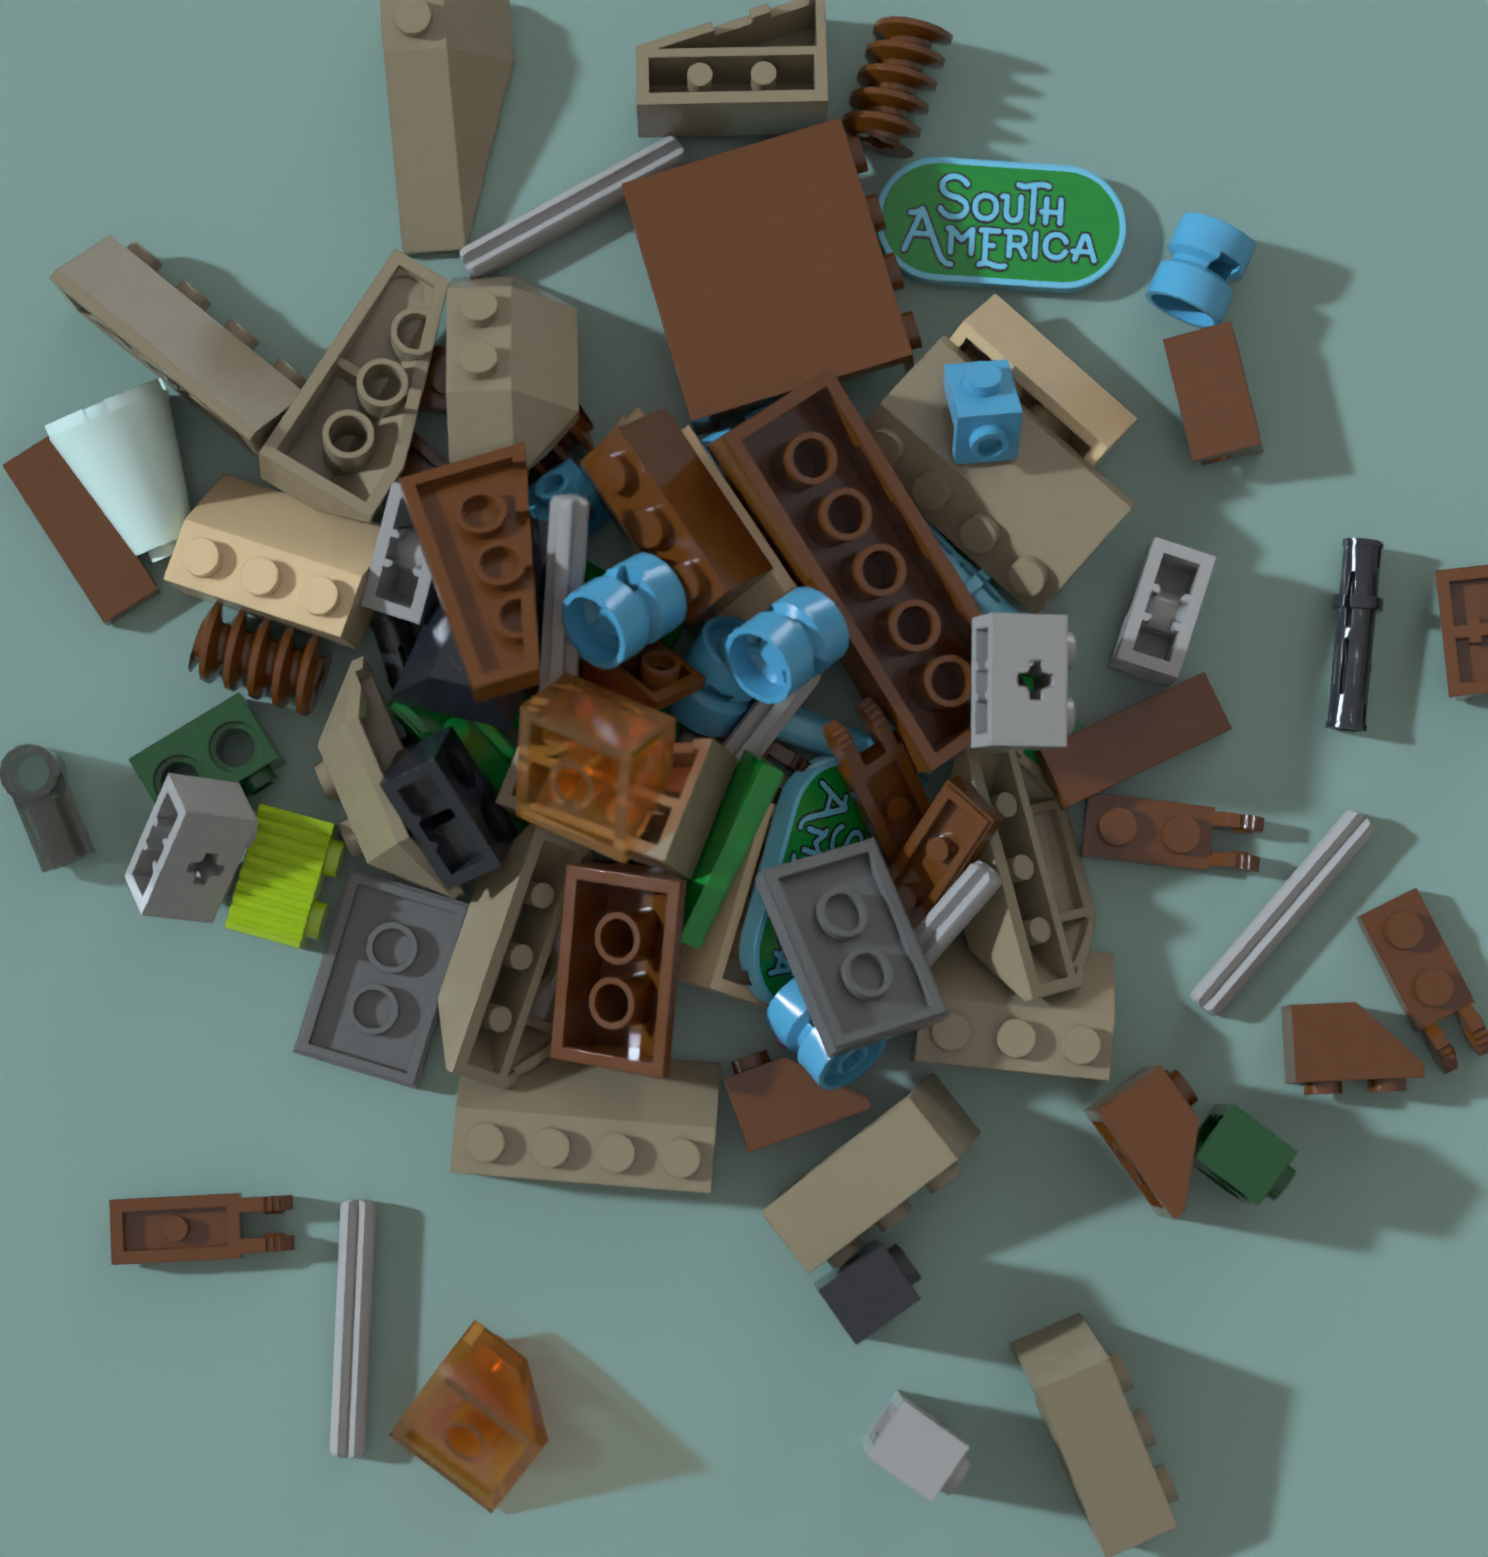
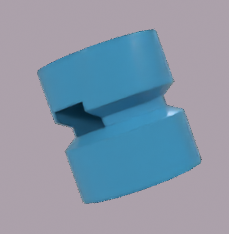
[1145,212,1257,328]
[561,552,687,669]
[725,587,849,704]
[668,616,754,737]
[765,977,886,1091]

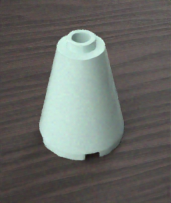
[45,378,191,563]

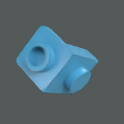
[943,359,1022,464]
[528,458,611,537]

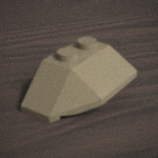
[446,276,579,475]
[314,656,468,900]
[949,746,1096,1001]
[437,823,594,1090]

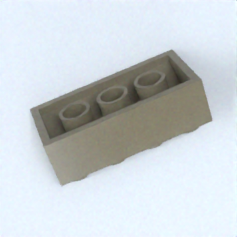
[49,235,307,459]
[864,335,1136,614]
[450,1056,721,1193]

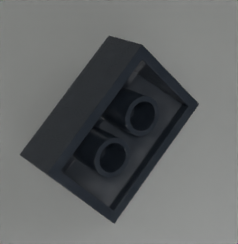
[391,518,549,729]

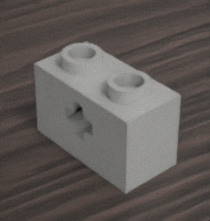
[360,480,438,625]
[1108,537,1217,687]
[971,613,1076,750]
[124,773,258,923]
[860,1390,971,1503]

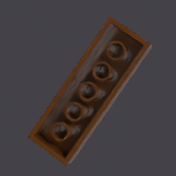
[705,368,1030,773]

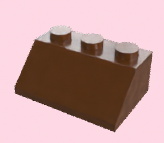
[581,407,774,635]
[550,860,687,1079]

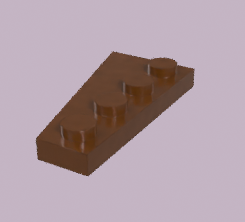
[399,442,541,703]

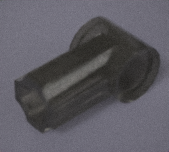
[0,744,97,873]

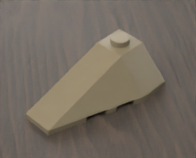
[380,0,514,256]
[259,249,449,523]

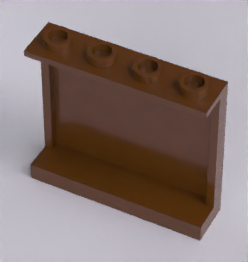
[621,117,922,436]

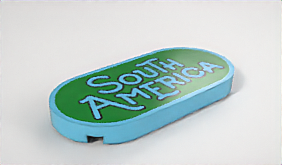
[876,157,1126,293]
[739,756,870,1005]

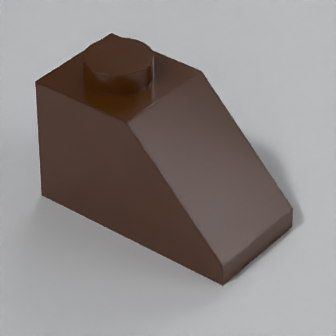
[723,1050,871,1153]

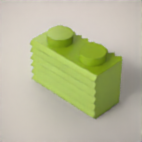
[225,804,346,950]

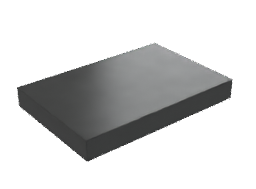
[754,837,949,1058]
[293,868,470,1089]

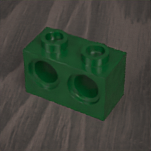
[128,692,286,803]
[1192,1104,1298,1205]

